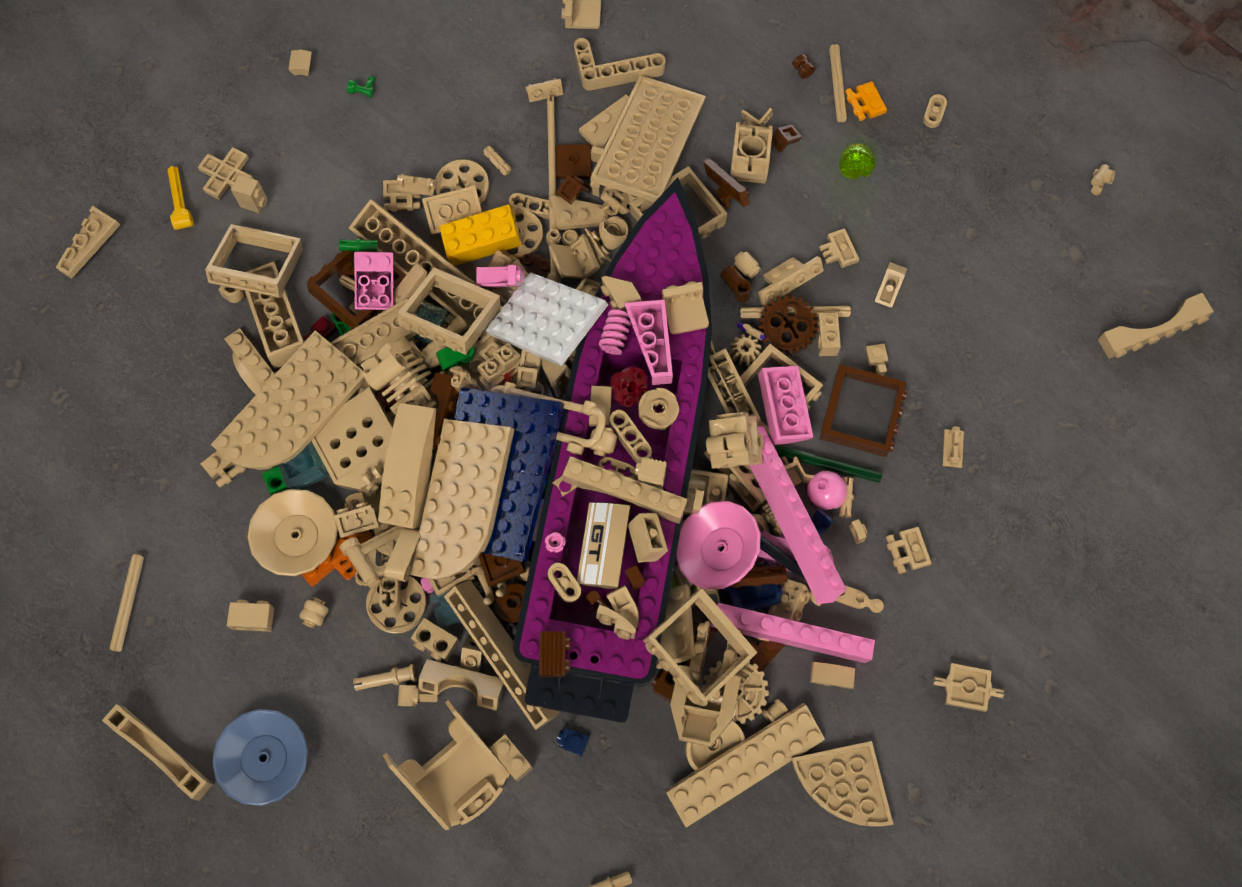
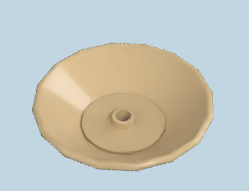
[247,489,338,576]

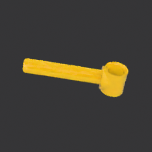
[168,166,194,230]

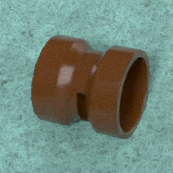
[792,54,816,79]

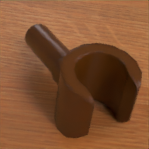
[586,591,613,610]

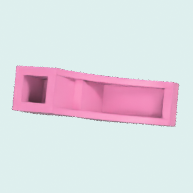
[476,265,525,288]

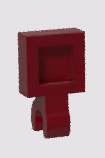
[303,316,337,341]

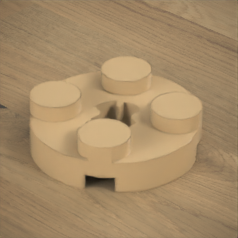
[638,388,679,430]

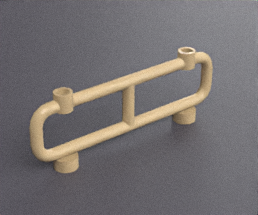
[482,382,606,456]

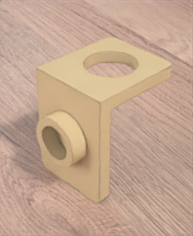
[460,637,482,672]

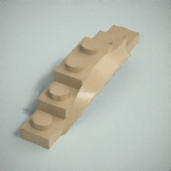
[224,328,275,395]

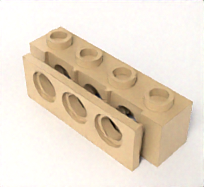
[708,348,761,422]

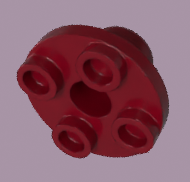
[611,366,648,407]

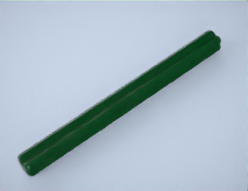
[773,445,882,483]

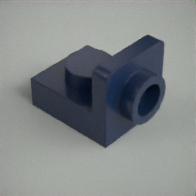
[556,727,589,757]

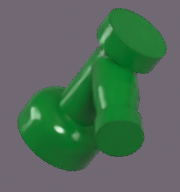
[347,76,376,98]

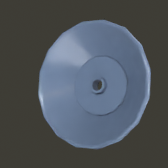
[212,709,308,806]

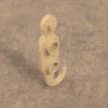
[810,585,884,613]

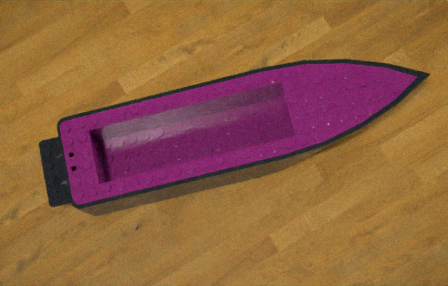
[513,177,712,723]

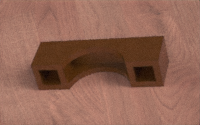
[430,373,461,454]

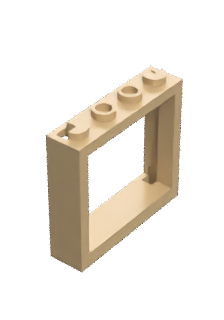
[630,166,727,239]
[205,224,303,298]
[398,267,500,355]
[725,344,823,440]
[643,588,757,705]

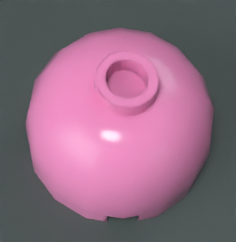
[807,471,847,511]

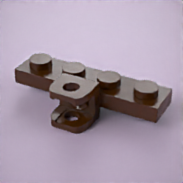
[703,158,750,209]
[728,563,788,588]

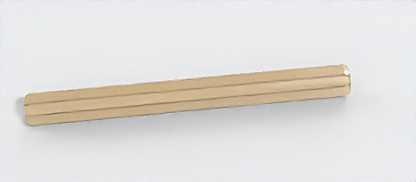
[740,306,851,318]

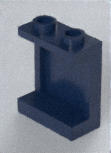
[725,561,783,611]

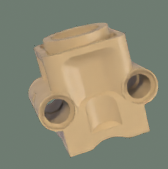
[706,412,764,468]

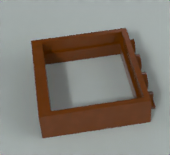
[307,237,406,330]
[819,364,908,457]

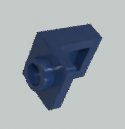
[811,508,834,536]

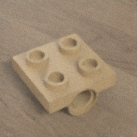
[688,470,728,507]

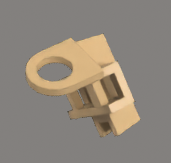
[600,186,639,216]

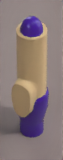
[737,322,765,340]

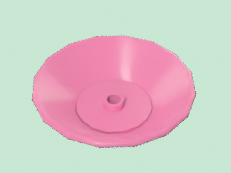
[676,501,761,589]

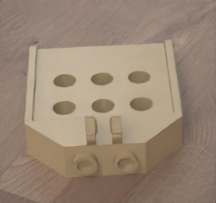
[311,387,393,493]

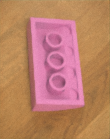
[758,366,813,445]

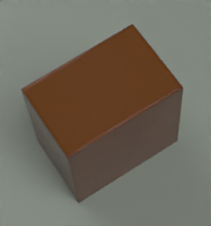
[625,565,645,591]

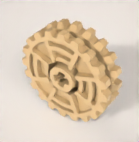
[702,657,769,724]

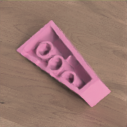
[624,300,673,385]

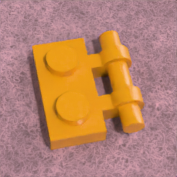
[845,81,887,121]

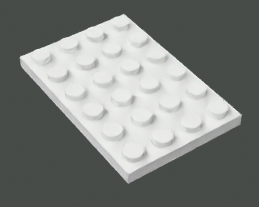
[485,272,608,366]

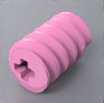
[599,309,631,355]

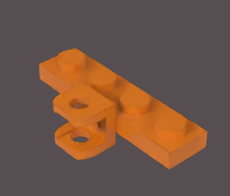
[301,530,374,587]

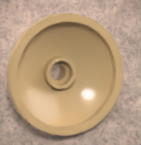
[685,721,745,771]

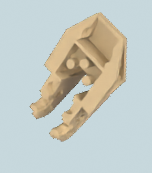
[670,621,741,747]

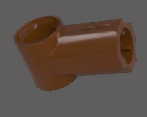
[720,265,751,302]

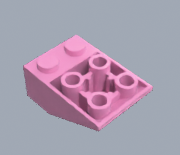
[354,252,393,310]

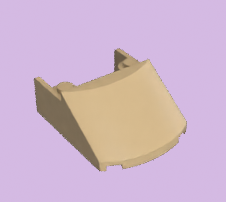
[383,700,510,830]

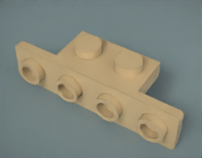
[758,256,824,307]

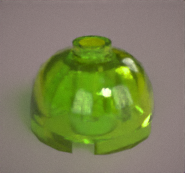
[839,143,875,180]

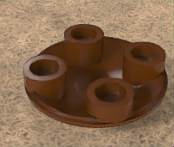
[520,254,550,278]

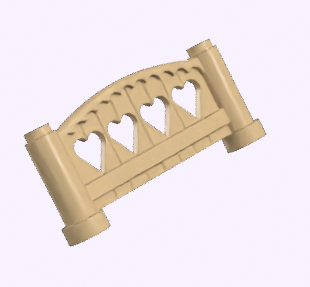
[340,526,420,588]

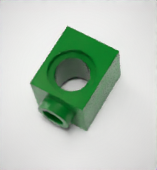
[262,466,291,496]

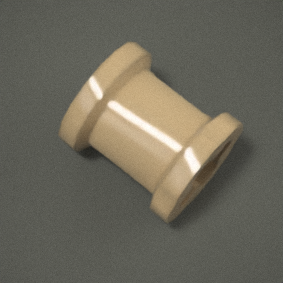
[762,699,789,724]

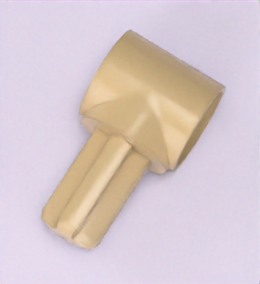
[398,685,438,706]

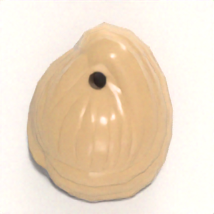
[599,216,628,250]

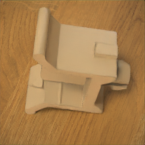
[780,456,814,486]

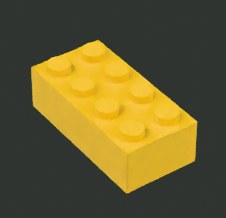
[440,204,522,266]

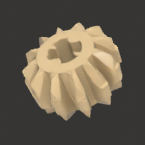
[729,334,761,367]

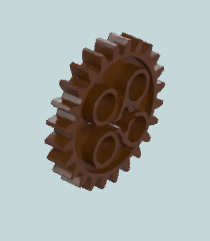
[758,294,819,355]

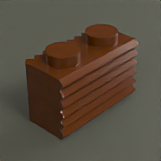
[539,631,570,677]

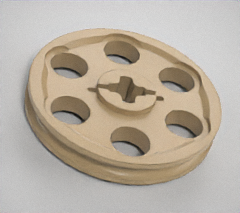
[435,159,489,204]
[505,208,543,260]
[366,576,427,634]

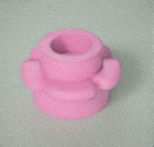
[545,532,566,553]

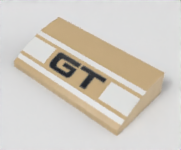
[577,503,630,590]

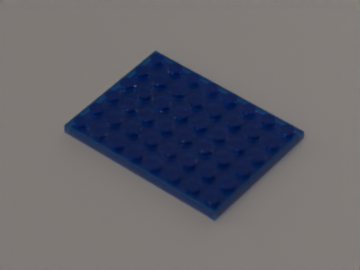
[453,387,564,563]

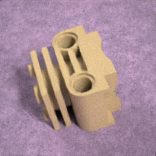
[730,122,773,184]
[361,336,431,403]

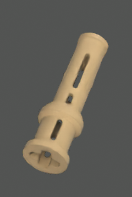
[353,664,417,691]

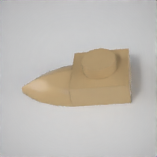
[606,585,639,628]

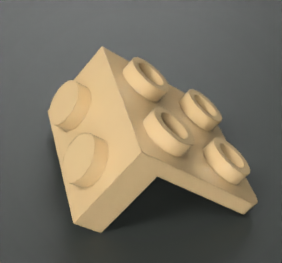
[562,0,601,29]
[549,236,600,279]
[662,282,709,334]

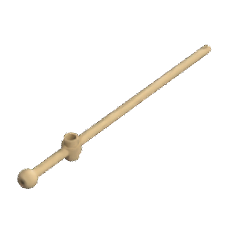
[546,95,562,283]

